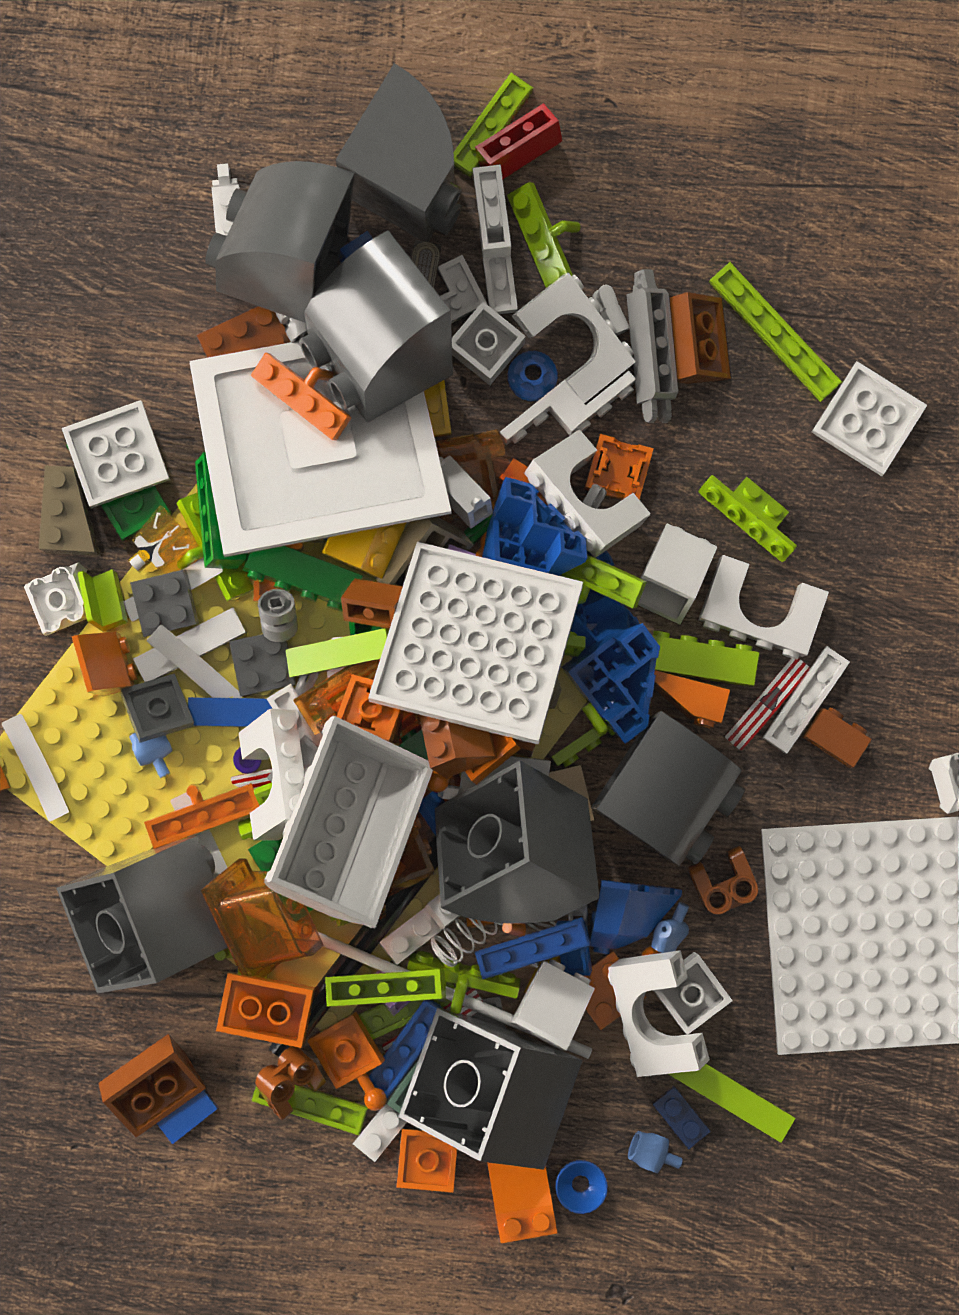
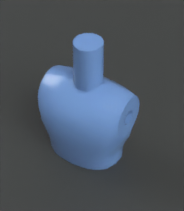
[129,733,173,778]
[651,902,689,953]
[628,1131,682,1174]

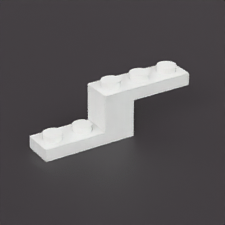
[473,165,518,314]
[500,371,636,445]
[379,894,460,965]

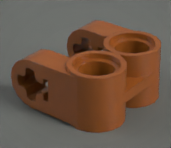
[688,846,758,914]
[255,1046,326,1120]

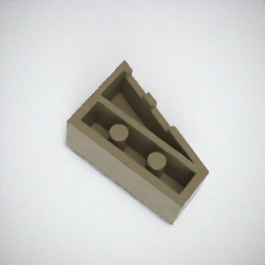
[39,465,101,556]
[375,516,474,586]

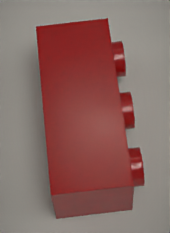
[475,103,563,180]

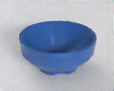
[508,351,558,401]
[555,1160,607,1214]

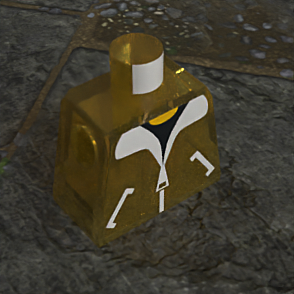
[128,505,198,573]

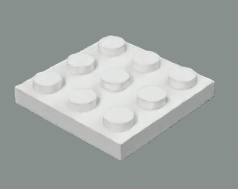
[812,361,927,476]
[62,400,170,508]

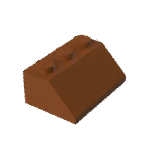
[669,292,731,384]
[419,714,497,779]
[98,1034,206,1137]

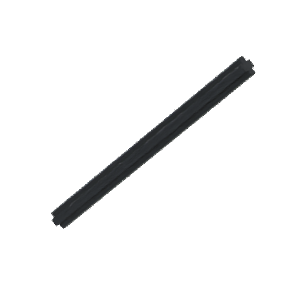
[269,837,438,1057]

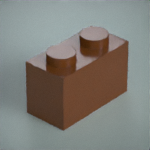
[341,578,403,629]
[802,707,872,768]

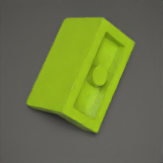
[78,570,128,632]

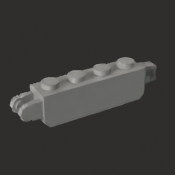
[626,269,678,423]

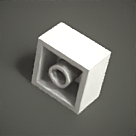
[452,301,526,385]
[653,952,733,1035]

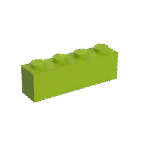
[652,631,759,687]
[325,969,446,1007]

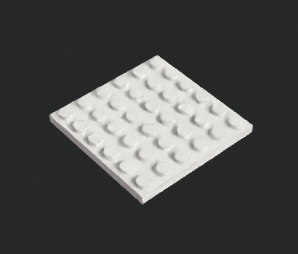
[368,542,583,745]

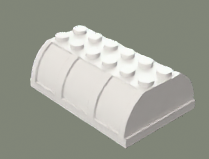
[264,716,433,928]

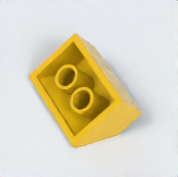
[322,522,407,579]

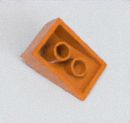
[72,632,137,697]
[654,671,730,729]
[216,973,316,1048]
[487,1162,557,1243]

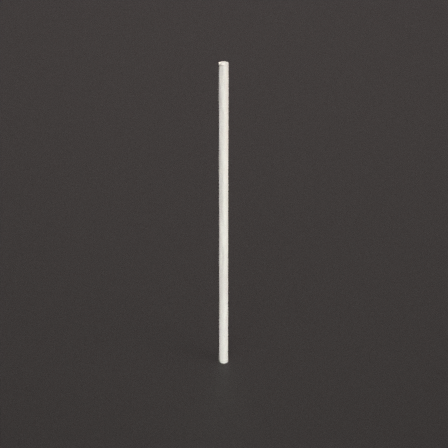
[223,893,592,1059]

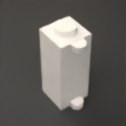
[439,455,493,528]

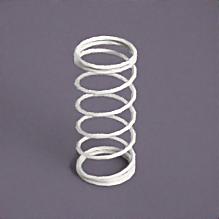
[431,918,503,967]

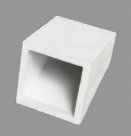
[638,523,717,624]
[510,959,595,1050]

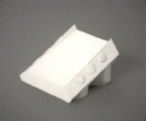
[24,562,87,636]
[929,753,959,814]

